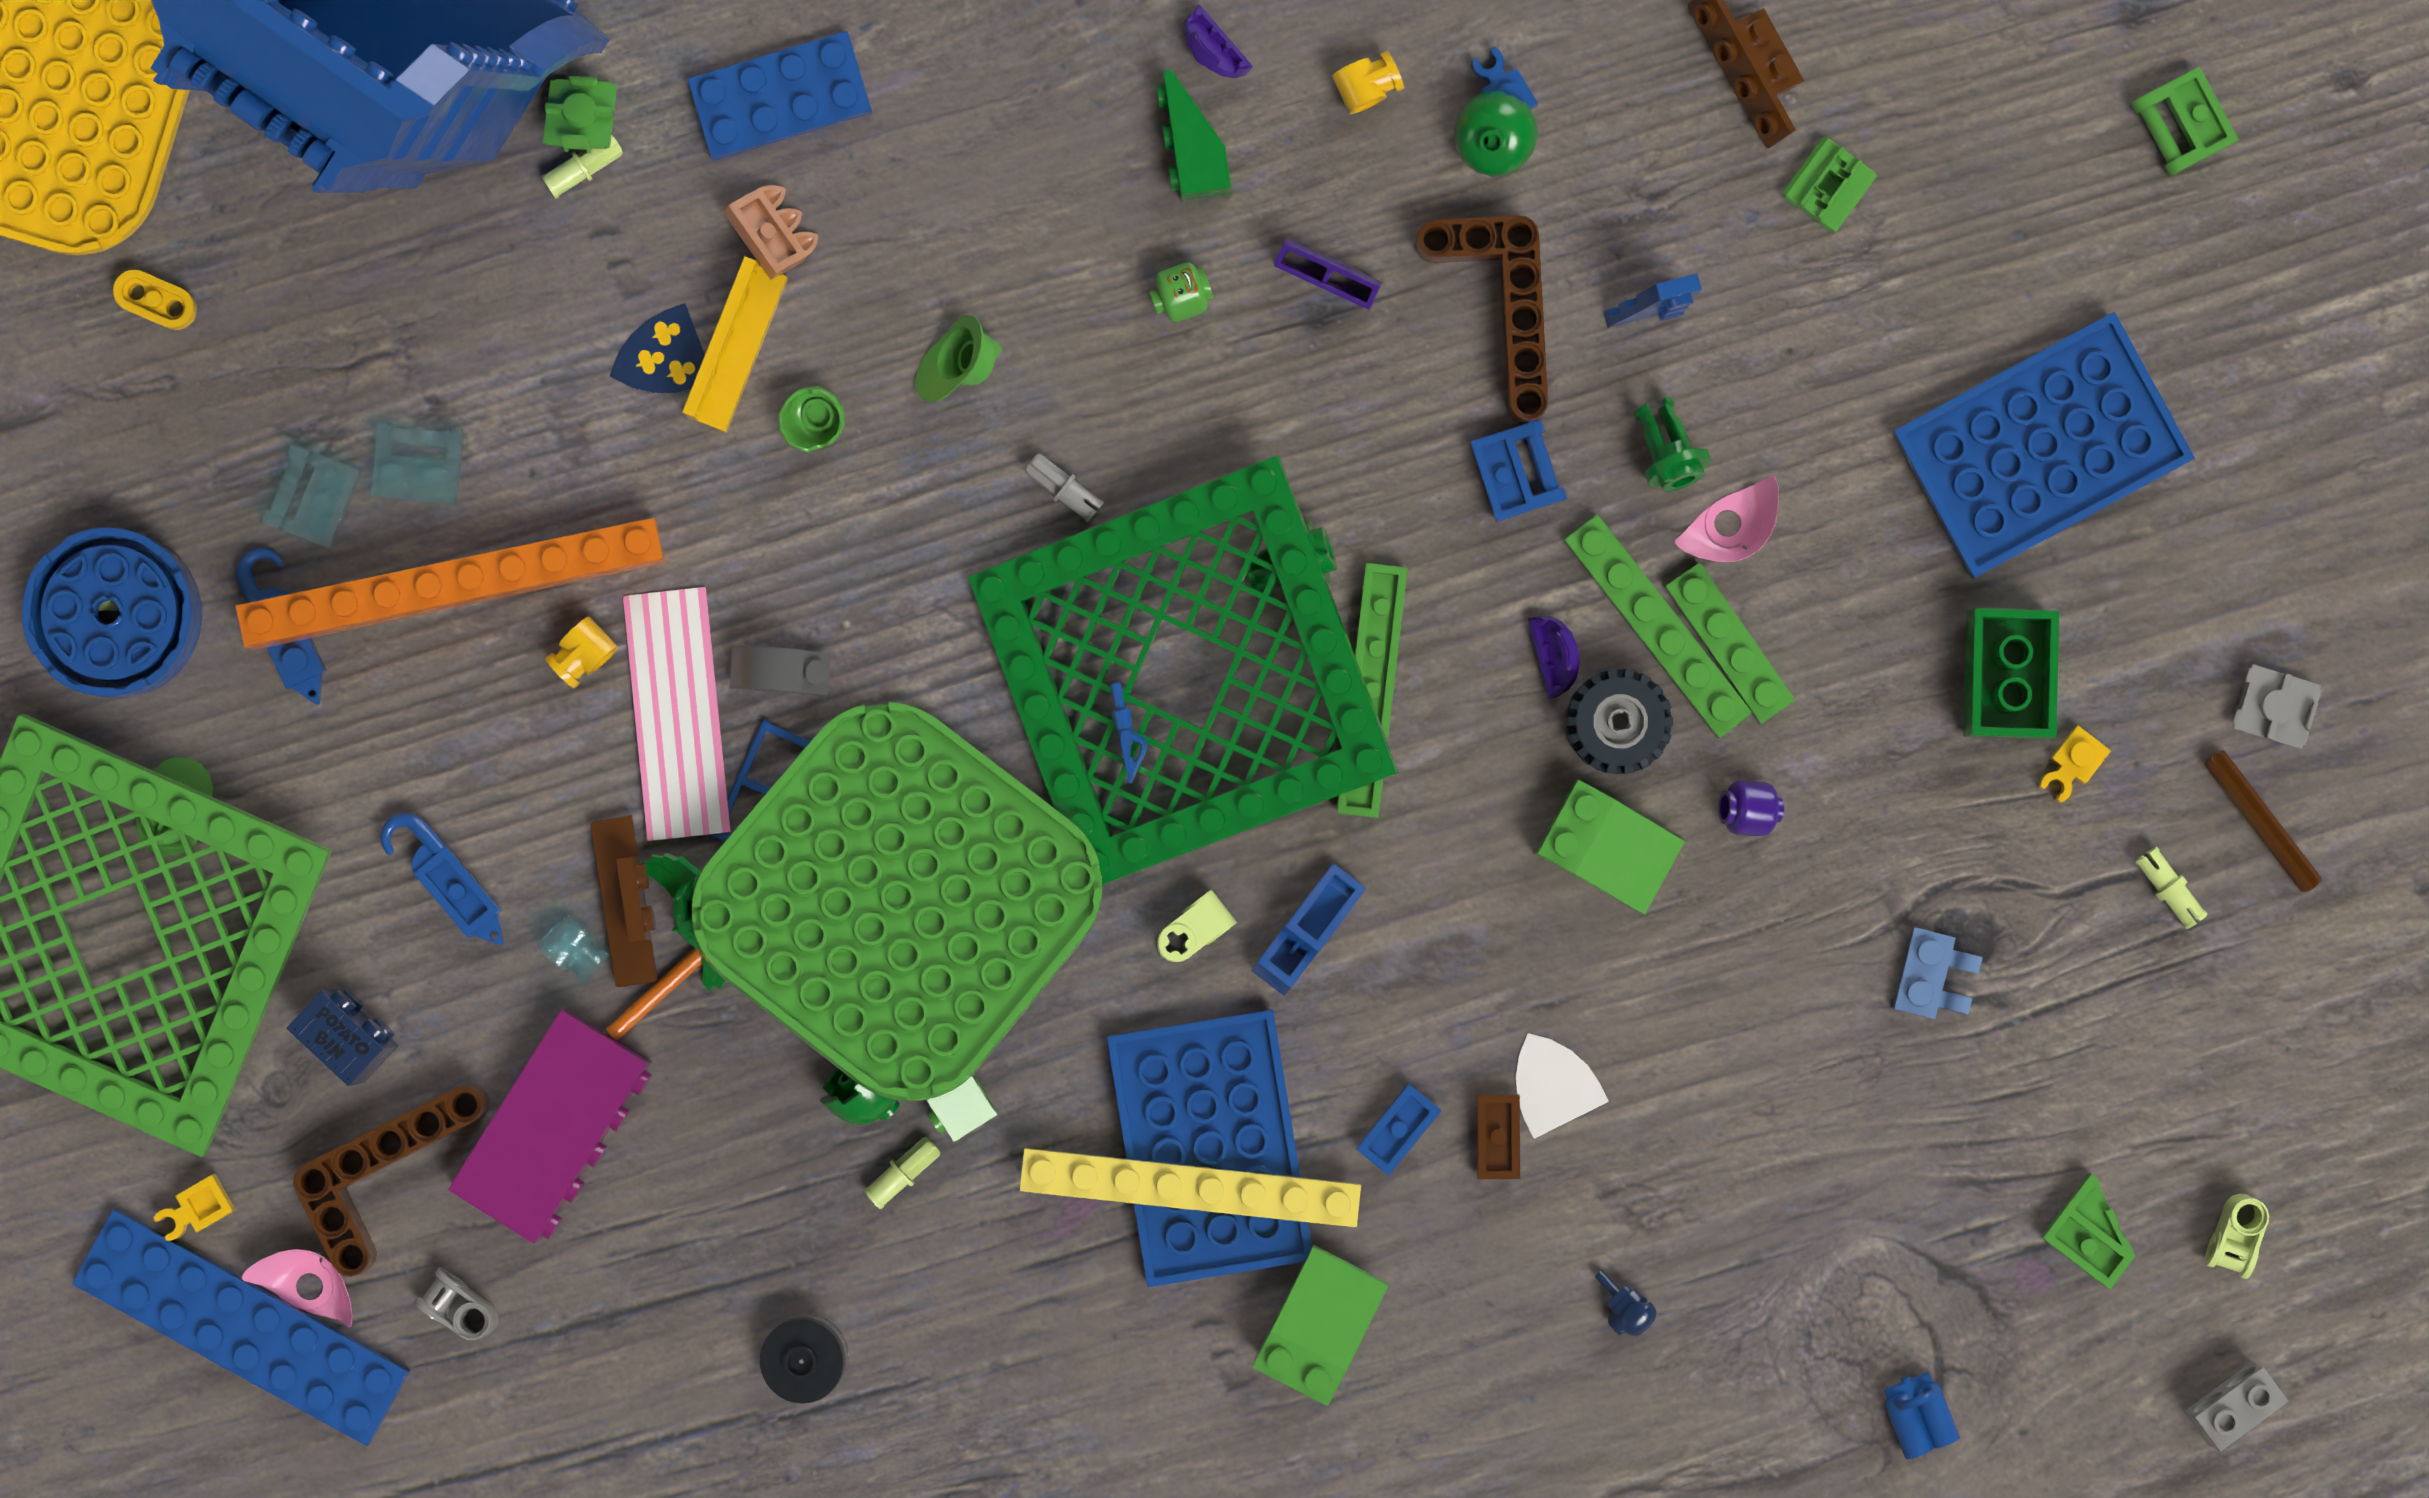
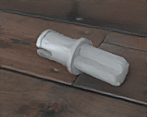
[1025,454,1104,523]

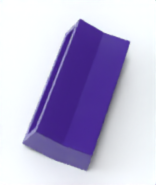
[1274,238,1382,310]

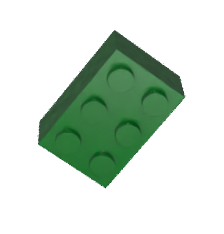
[1963,608,2060,739]

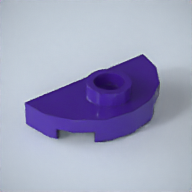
[1183,4,1253,78]
[1528,616,1580,699]

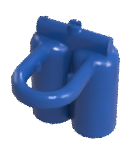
[1883,1371,1960,1459]

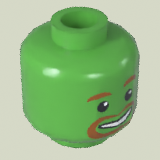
[1149,262,1214,323]

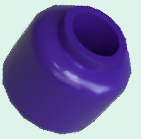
[1718,781,1784,836]

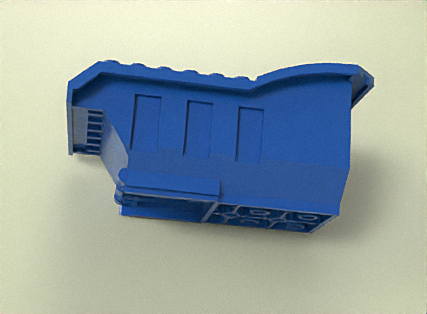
[151,0,610,193]

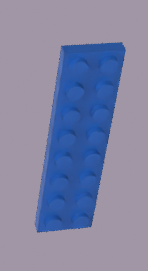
[72,1209,411,1446]

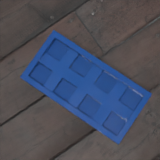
[688,31,873,161]

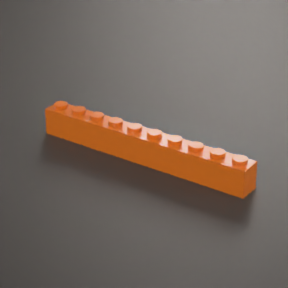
[235,518,666,651]

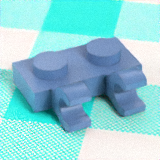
[1893,927,1983,1019]

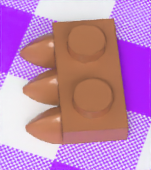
[723,185,819,280]

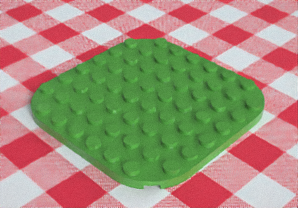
[692,702,1103,1101]

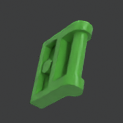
[2131,66,2239,177]

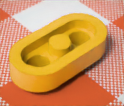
[113,270,197,330]

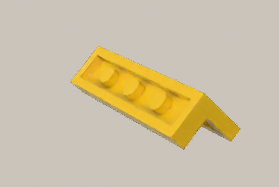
[682,256,789,433]

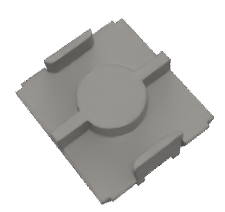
[2233,664,2322,749]

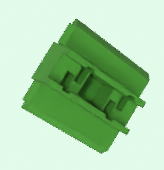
[543,76,617,153]
[1782,137,1877,233]

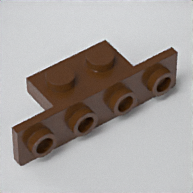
[1688,0,1804,148]
[591,815,658,987]

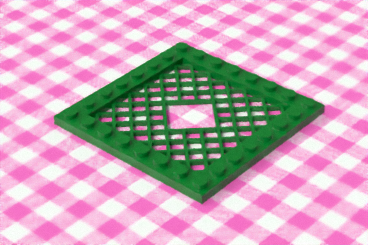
[968,455,1399,885]

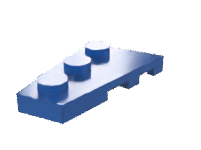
[1603,273,1702,328]

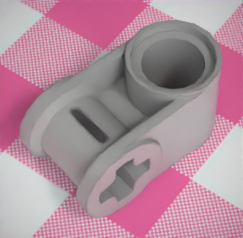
[414,1267,499,1340]

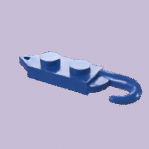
[236,547,327,705]
[380,812,504,945]

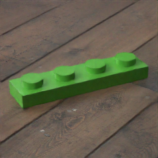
[1664,562,1795,724]

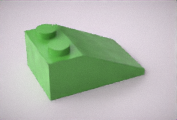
[1534,779,1685,915]
[1252,1245,1389,1406]

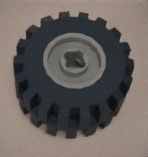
[1565,669,1673,774]

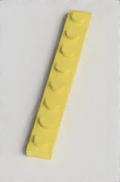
[1020,1148,1361,1227]

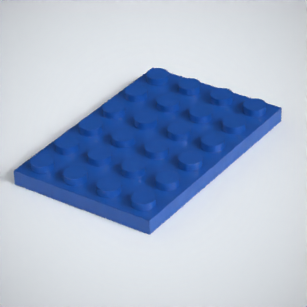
[1892,311,2195,579]
[1107,1009,1312,1287]

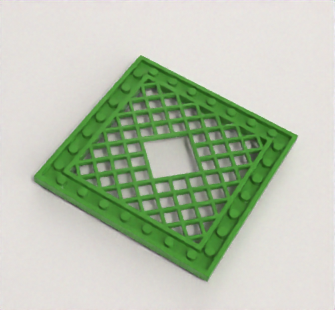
[0,713,333,1157]

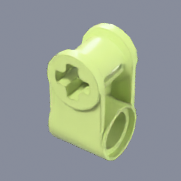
[1157,889,1237,962]
[2205,1194,2269,1279]

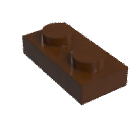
[1476,1094,1520,1179]

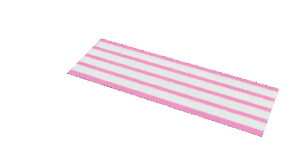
[623,587,731,841]

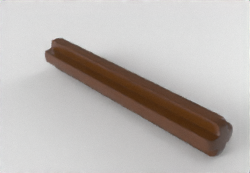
[2205,750,2322,892]

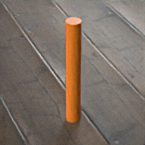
[606,948,702,1041]

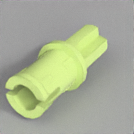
[541,135,623,199]
[863,1137,941,1209]

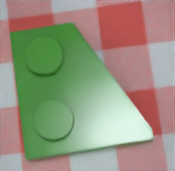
[2040,1173,2136,1290]

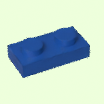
[1356,1083,1442,1176]

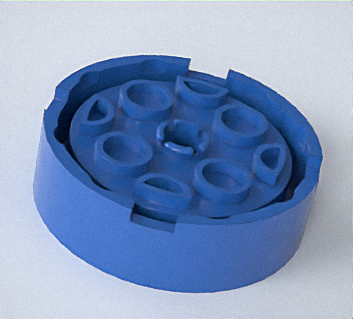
[22,527,202,699]

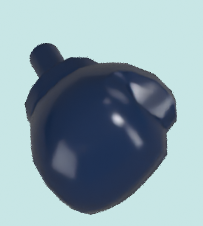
[1595,1270,1657,1336]

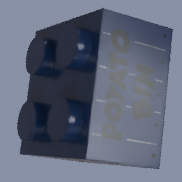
[286,989,398,1086]

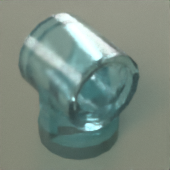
[537,914,610,985]

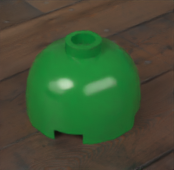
[1454,90,1539,177]
[820,1068,900,1125]

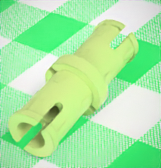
[2135,846,2208,930]

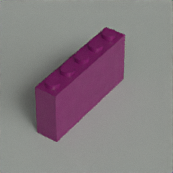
[448,1009,652,1244]

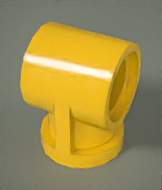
[1332,51,1404,115]
[545,616,618,688]

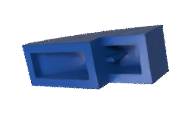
[1251,863,1367,996]

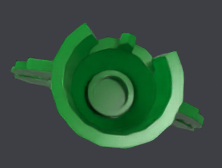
[642,853,727,992]

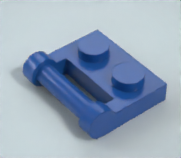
[1470,420,1568,523]

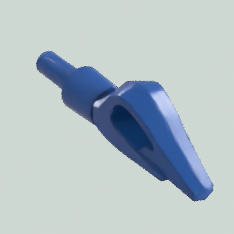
[1110,682,1147,784]

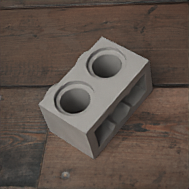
[2184,1362,2288,1452]

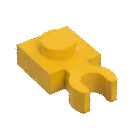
[2037,725,2111,803]
[153,1174,236,1241]

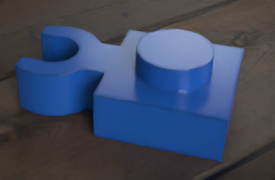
[1471,47,1538,110]

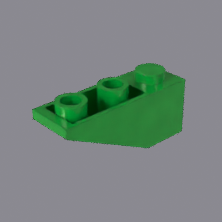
[1156,70,1231,201]

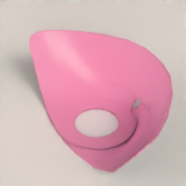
[1675,476,1779,562]
[241,1249,353,1328]

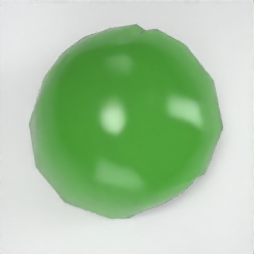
[778,386,846,452]

